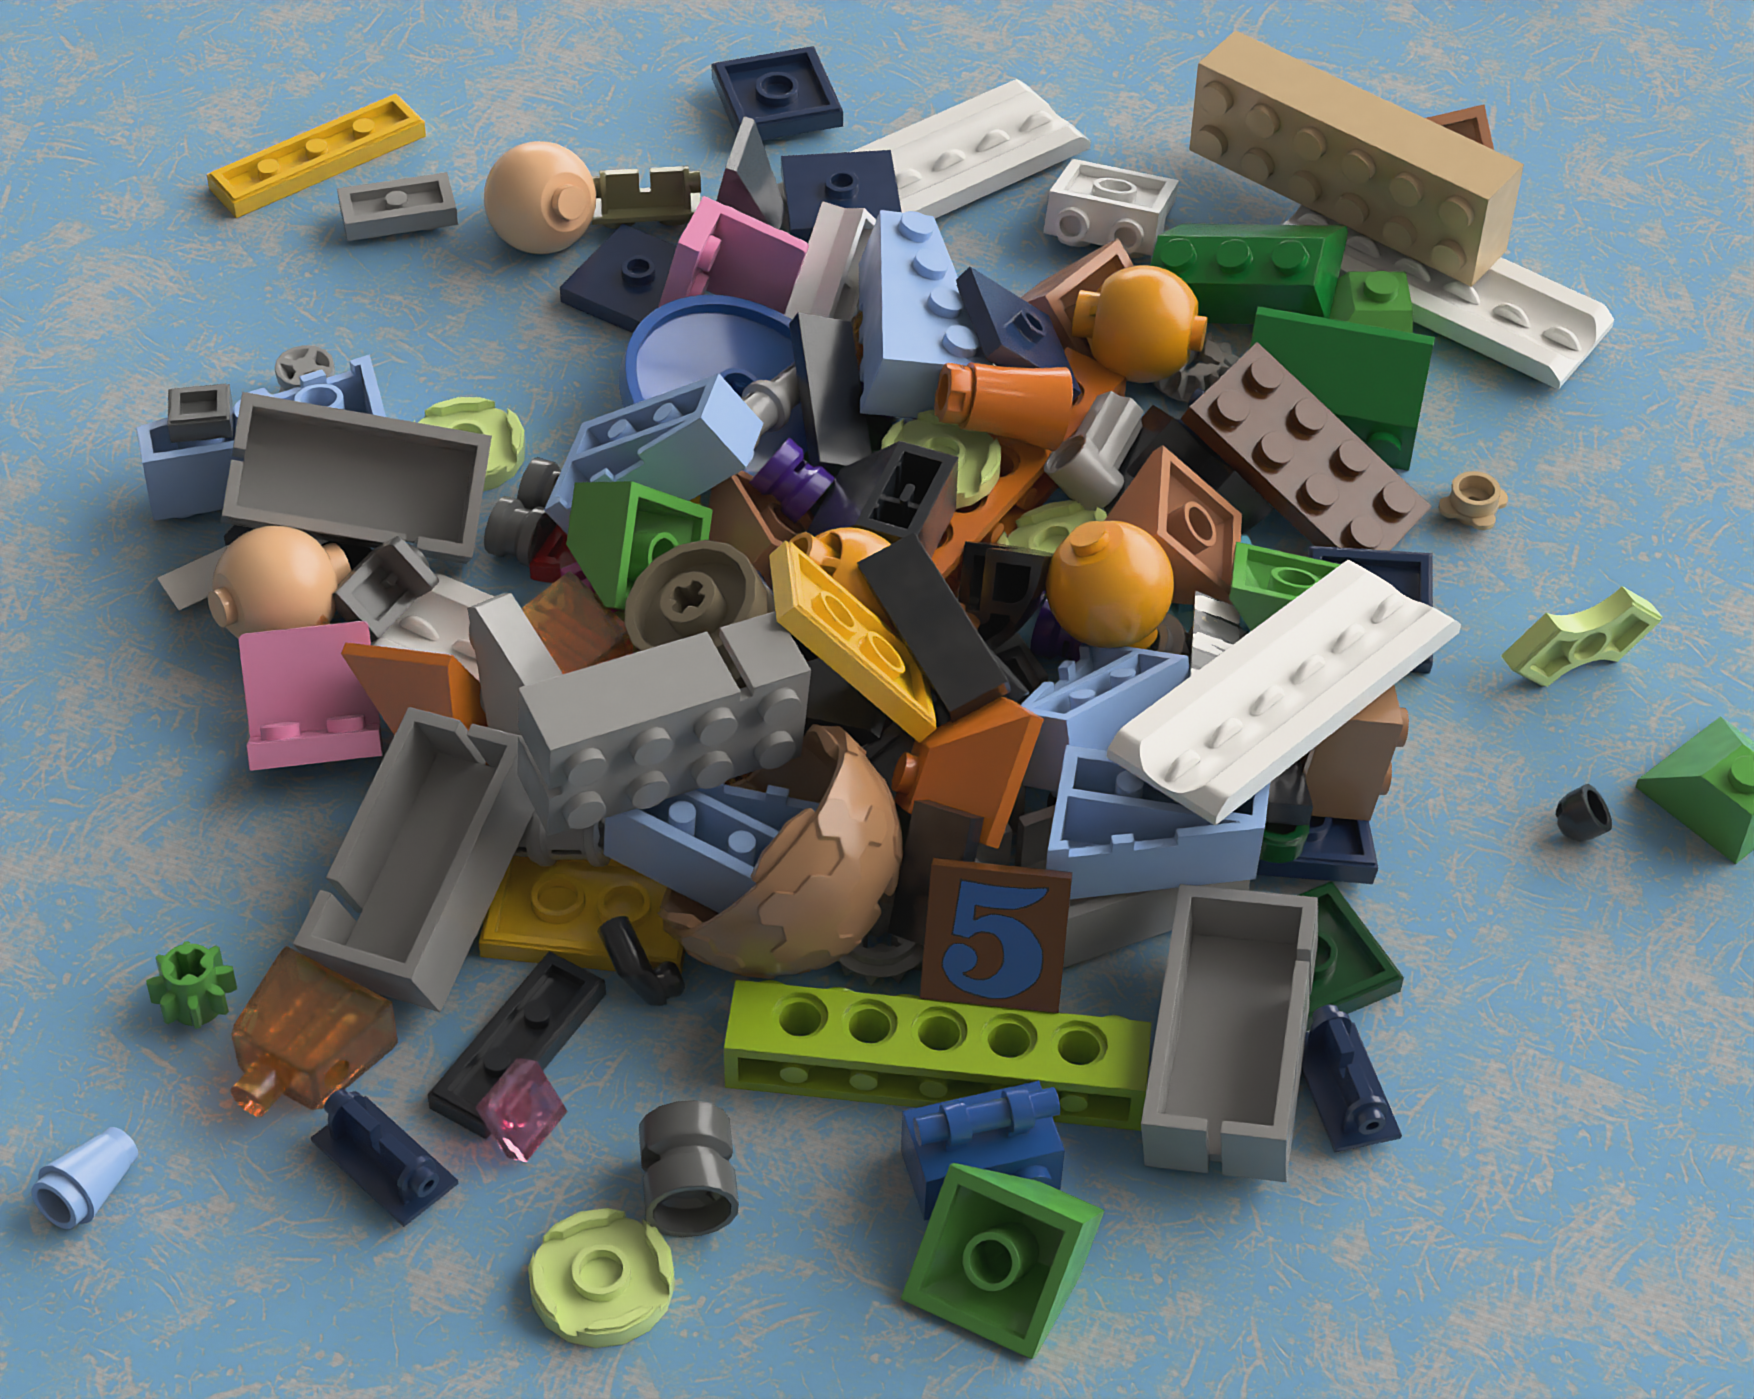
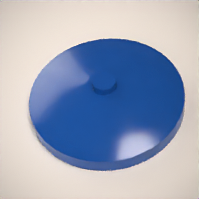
[619,295,808,476]

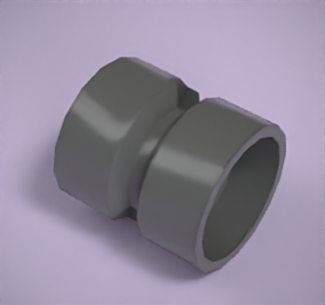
[639,1100,739,1237]

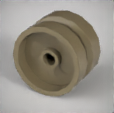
[624,540,775,689]

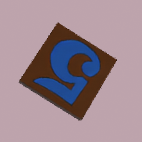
[920,858,1073,1013]

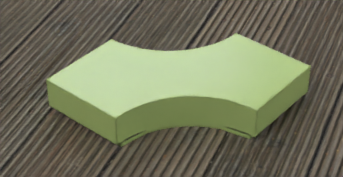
[1501,586,1663,687]

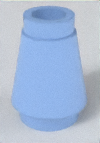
[31,1127,138,1229]

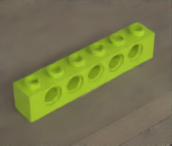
[724,980,1151,1131]

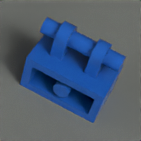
[901,1081,1065,1221]

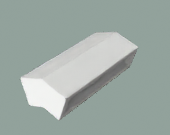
[784,201,876,322]

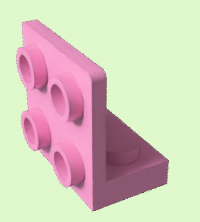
[658,196,809,315]
[238,621,383,771]

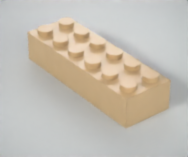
[1189,30,1524,287]

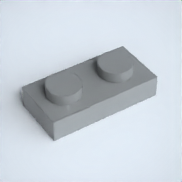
[337,172,458,241]

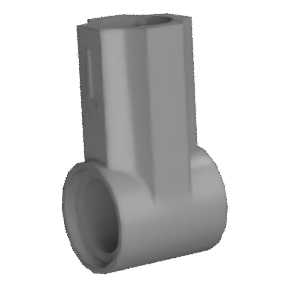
[1044,391,1144,511]

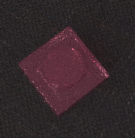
[476,1058,568,1162]

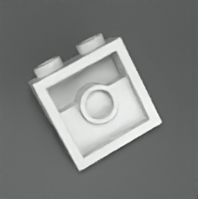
[1043,159,1179,258]

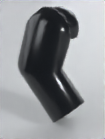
[597,916,685,1006]

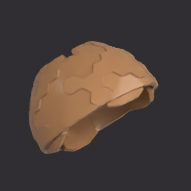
[657,724,903,979]

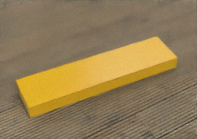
[206,94,426,218]

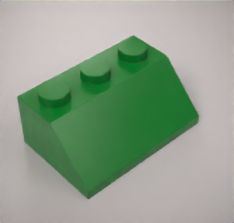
[1150,223,1349,324]
[1249,306,1435,471]

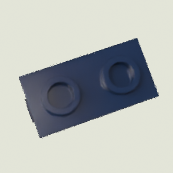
[1301,1005,1402,1153]
[311,1089,459,1227]

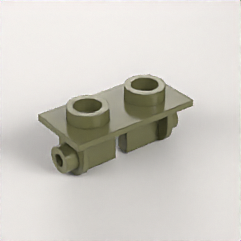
[591,165,701,229]

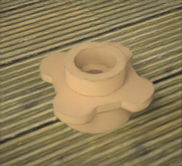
[1438,471,1508,530]

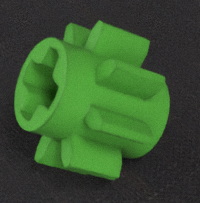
[146,941,237,1029]

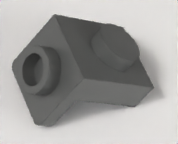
[333,536,439,642]

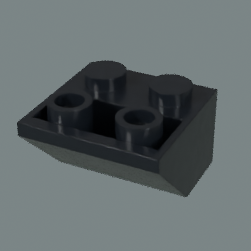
[807,441,958,558]

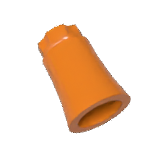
[934,362,1073,451]

